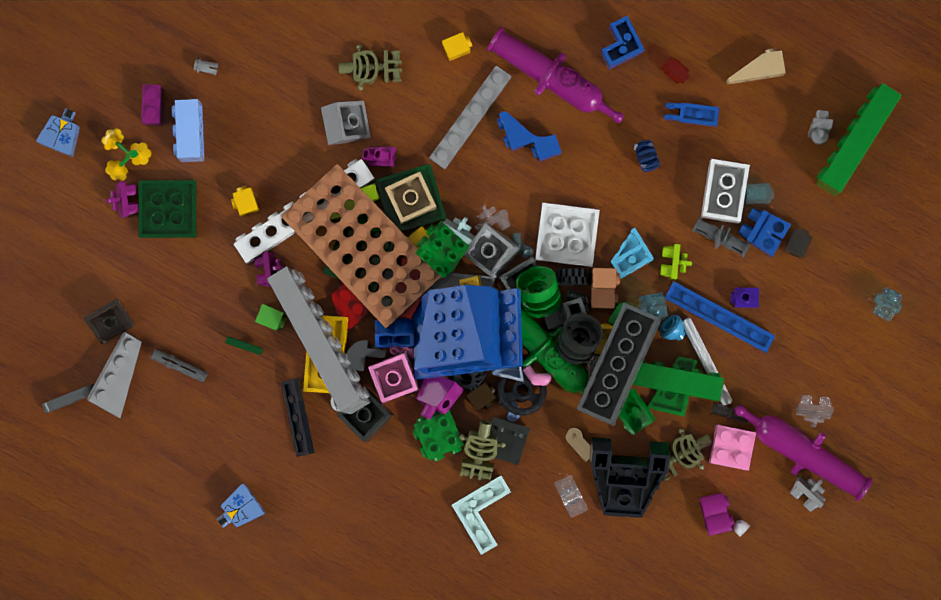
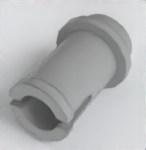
[194,58,218,75]

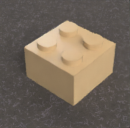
[385,172,437,224]

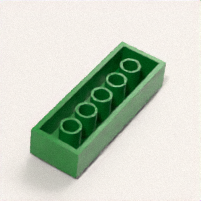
[816,83,902,196]

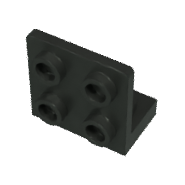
[490,417,530,465]

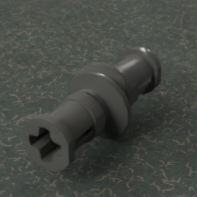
[692,217,751,258]

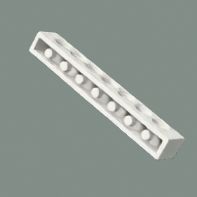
[234,159,375,264]

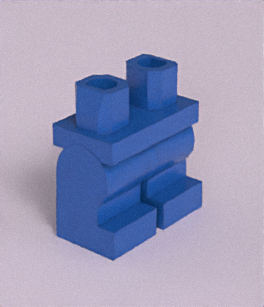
[739,208,791,258]

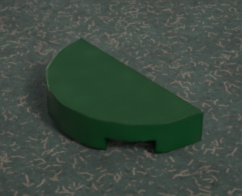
[225,336,263,355]

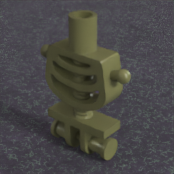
[339,45,402,91]
[459,420,506,481]
[661,428,713,482]

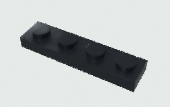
[281,378,315,457]

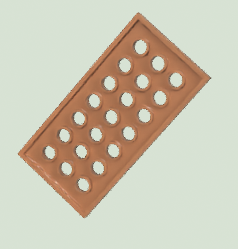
[281,164,441,329]

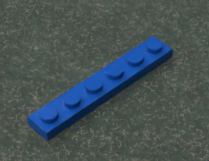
[664,281,775,353]

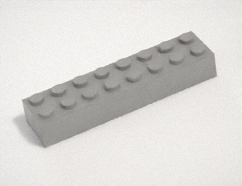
[267,267,370,414]

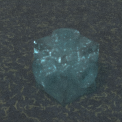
[873,287,903,322]
[638,292,668,320]

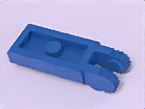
[664,103,719,127]

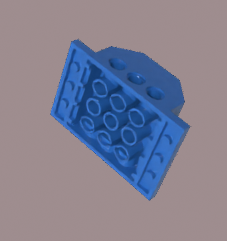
[413,285,523,380]

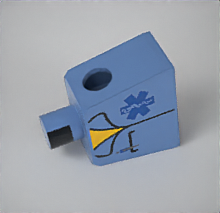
[36,108,80,157]
[217,483,266,528]

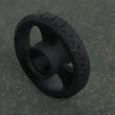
[497,367,547,416]

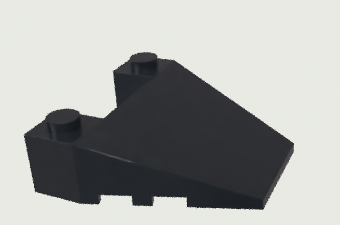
[590,437,670,518]

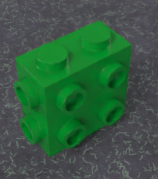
[415,221,469,278]
[412,410,464,462]

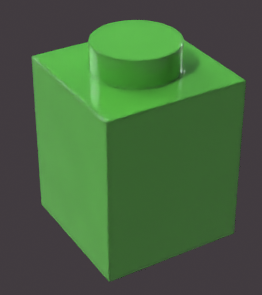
[255,304,286,331]

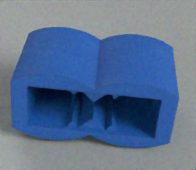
[375,318,414,348]

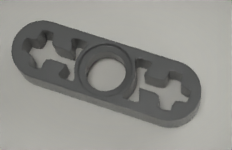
[42,384,94,414]

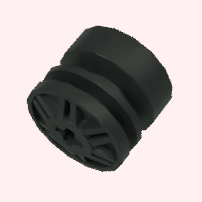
[555,313,603,365]

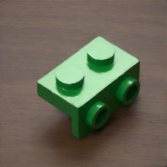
[619,388,656,435]

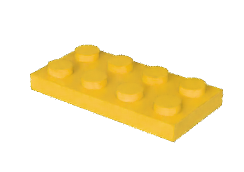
[303,316,348,393]

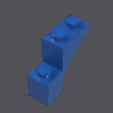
[497,112,561,162]

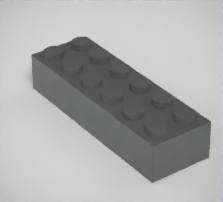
[577,303,661,426]

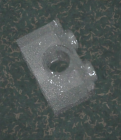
[554,474,588,518]

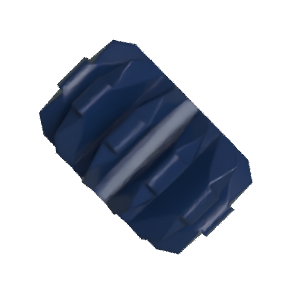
[634,139,660,172]

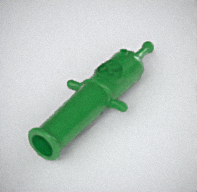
[521,308,589,394]

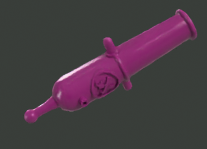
[487,27,624,123]
[734,405,872,501]

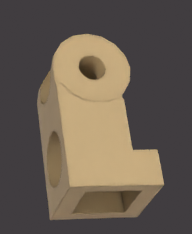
[566,428,591,462]

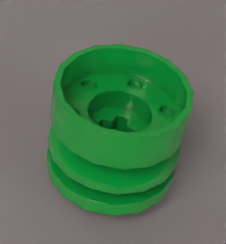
[516,266,562,318]

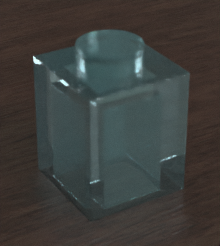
[745,183,774,205]

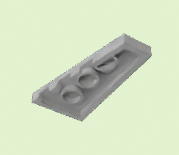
[86,332,142,418]

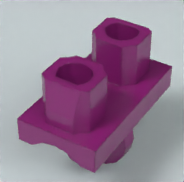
[362,147,397,167]
[106,181,138,218]
[254,252,287,287]

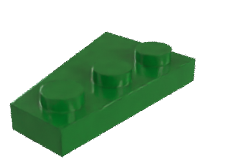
[648,356,698,417]

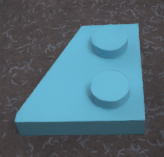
[611,228,654,279]

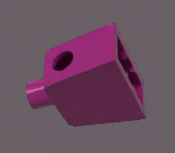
[417,377,463,420]

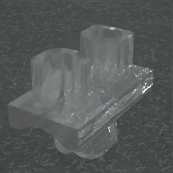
[474,205,511,232]
[796,395,834,427]

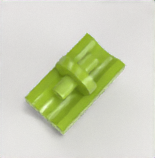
[660,244,692,280]

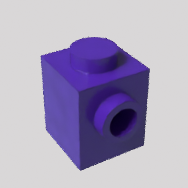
[730,288,759,308]

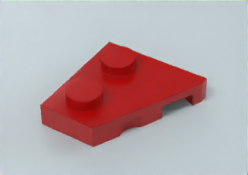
[331,283,370,333]

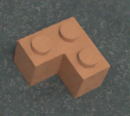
[590,268,620,309]

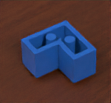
[601,16,645,70]

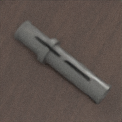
[151,348,208,383]

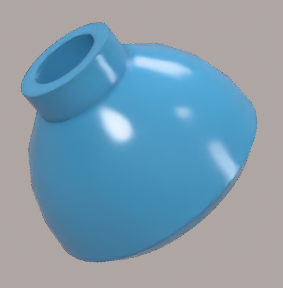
[659,315,685,341]

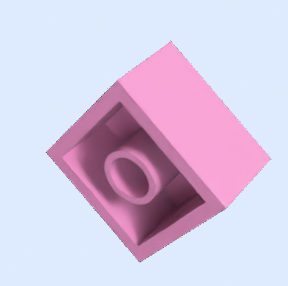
[368,351,420,403]
[709,425,756,471]

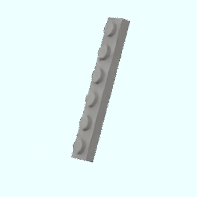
[429,66,512,169]

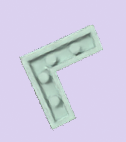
[452,476,511,555]

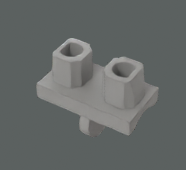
[808,110,833,145]
[790,476,826,512]

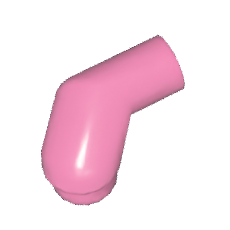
[523,365,552,386]

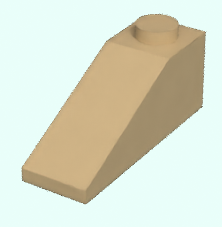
[726,48,786,85]

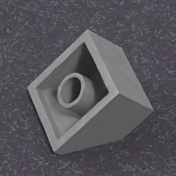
[321,101,371,145]
[464,223,521,279]

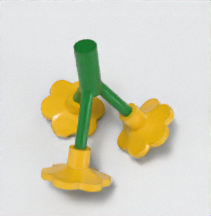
[101,128,152,181]

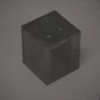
[784,228,813,259]

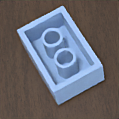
[172,99,204,162]

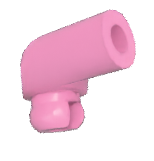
[389,346,414,359]

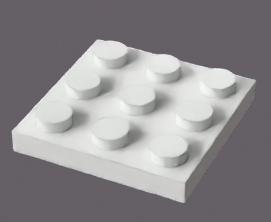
[535,203,600,267]

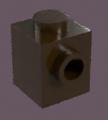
[466,383,497,411]

